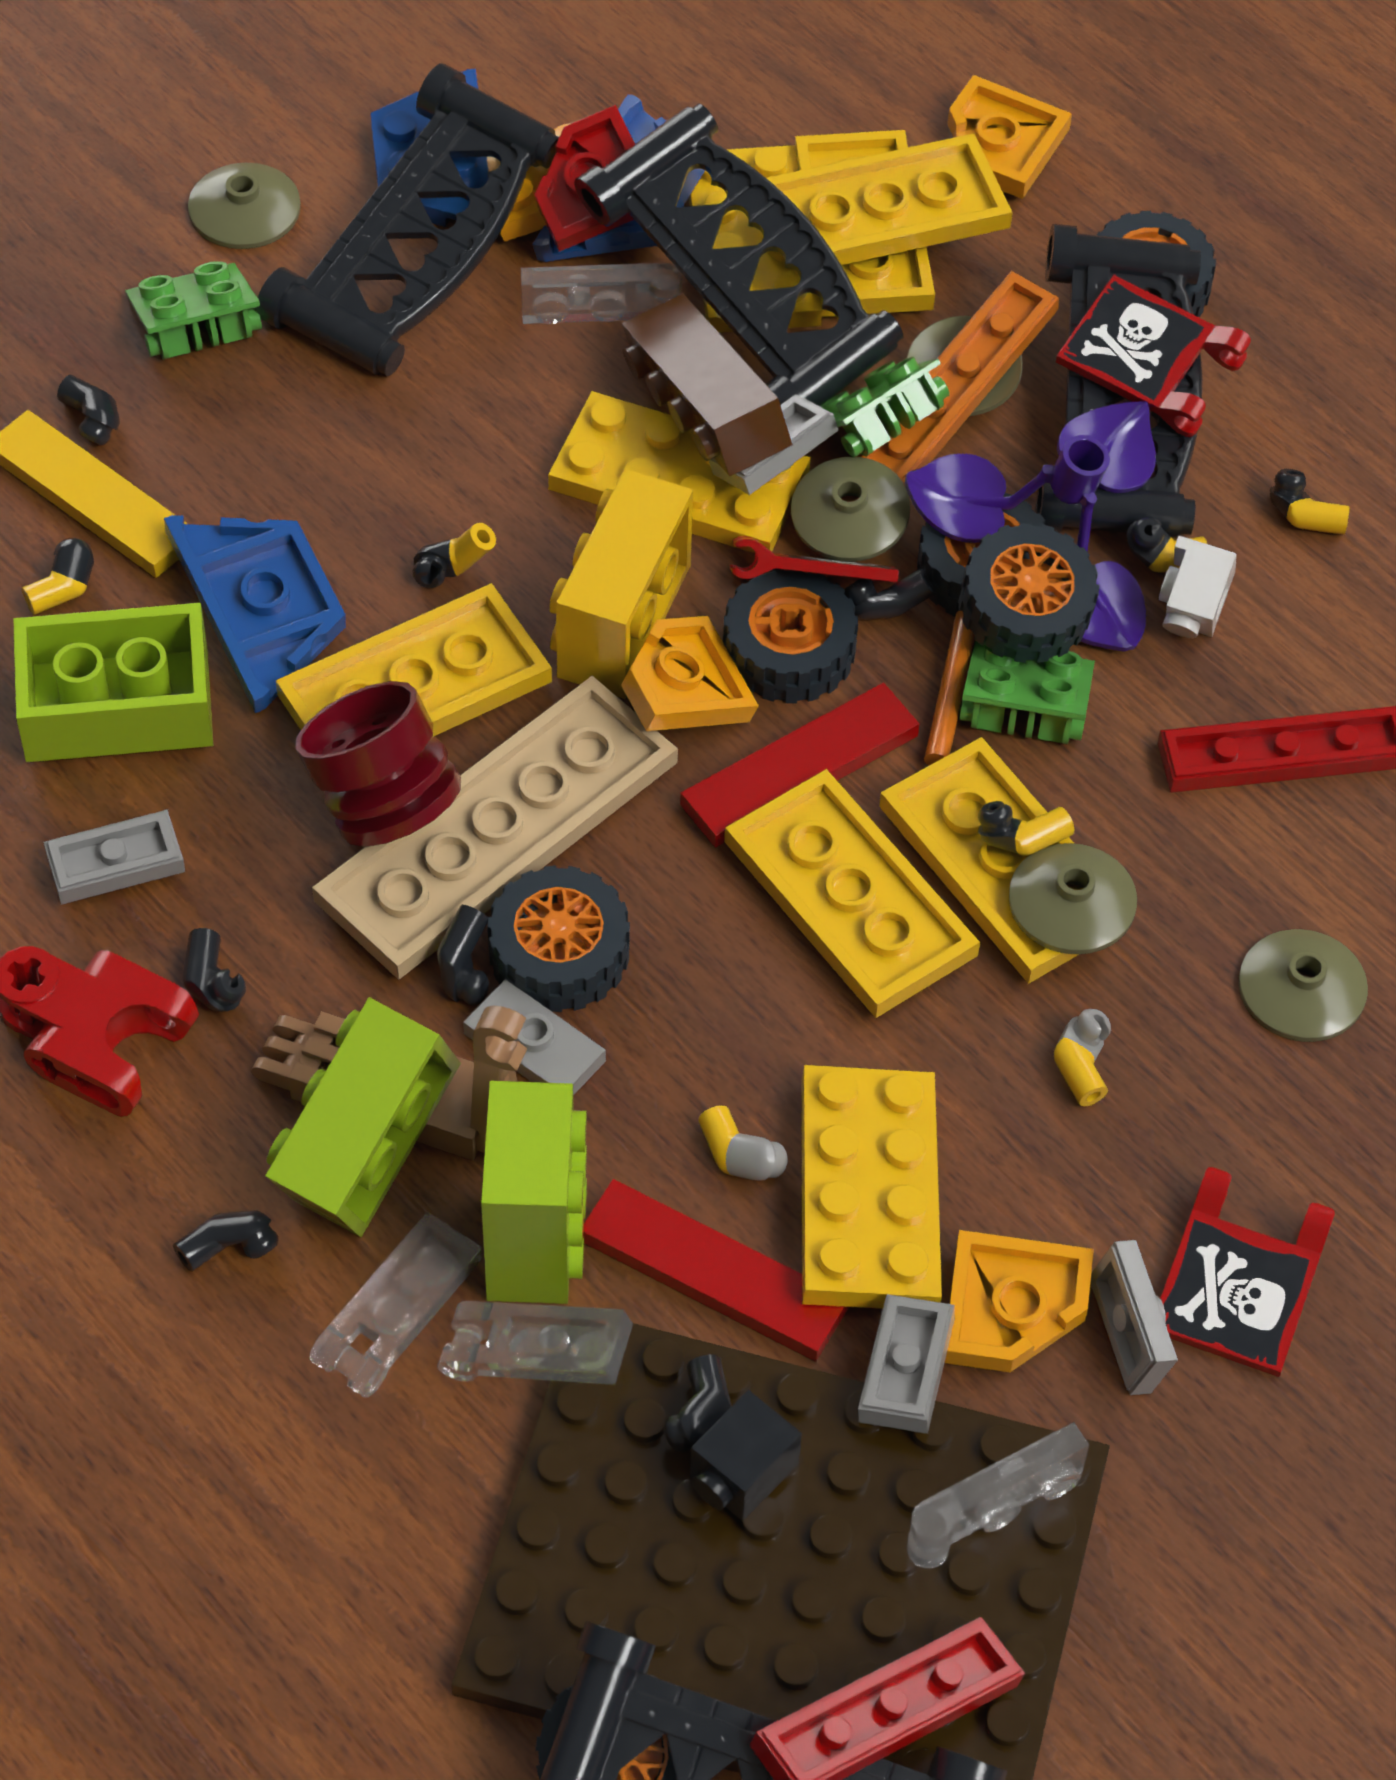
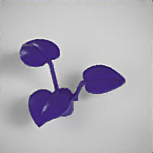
[905,401,1156,652]

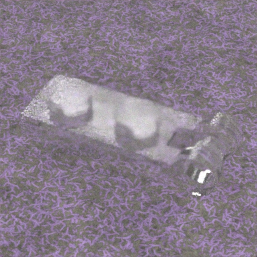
[521,263,682,324]
[309,1211,482,1398]
[437,1301,633,1385]
[907,1422,1089,1568]

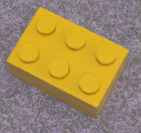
[549,468,693,699]

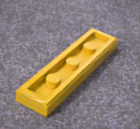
[0,410,188,578]

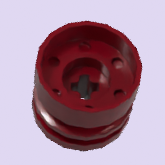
[295,681,461,847]

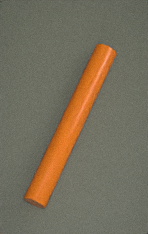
[924,611,975,766]

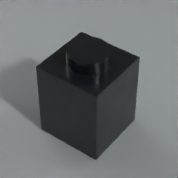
[690,1390,802,1521]

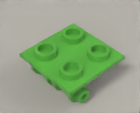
[125,261,262,360]
[820,356,950,458]
[960,641,1095,745]

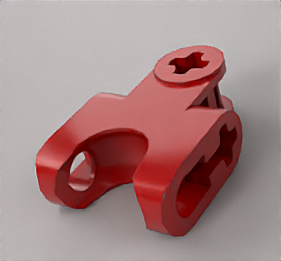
[0,946,199,1117]

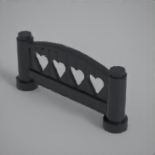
[255,63,559,376]
[574,103,903,406]
[1035,224,1203,538]
[540,1621,1007,1780]

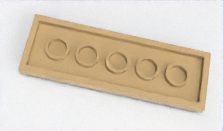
[312,676,678,980]

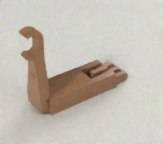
[251,1006,527,1161]

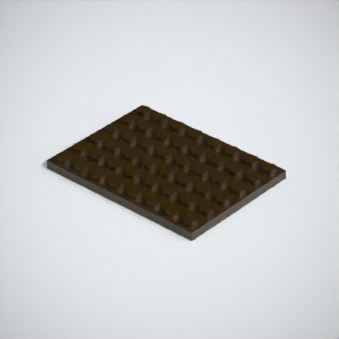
[451,1308,1110,1780]

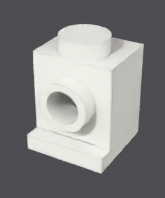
[1159,535,1237,638]

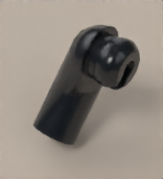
[57,374,120,446]
[844,568,936,620]
[437,904,489,1005]
[182,928,246,1012]
[173,1210,279,1272]
[664,1355,731,1452]

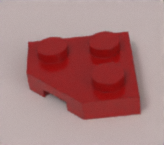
[534,105,635,252]

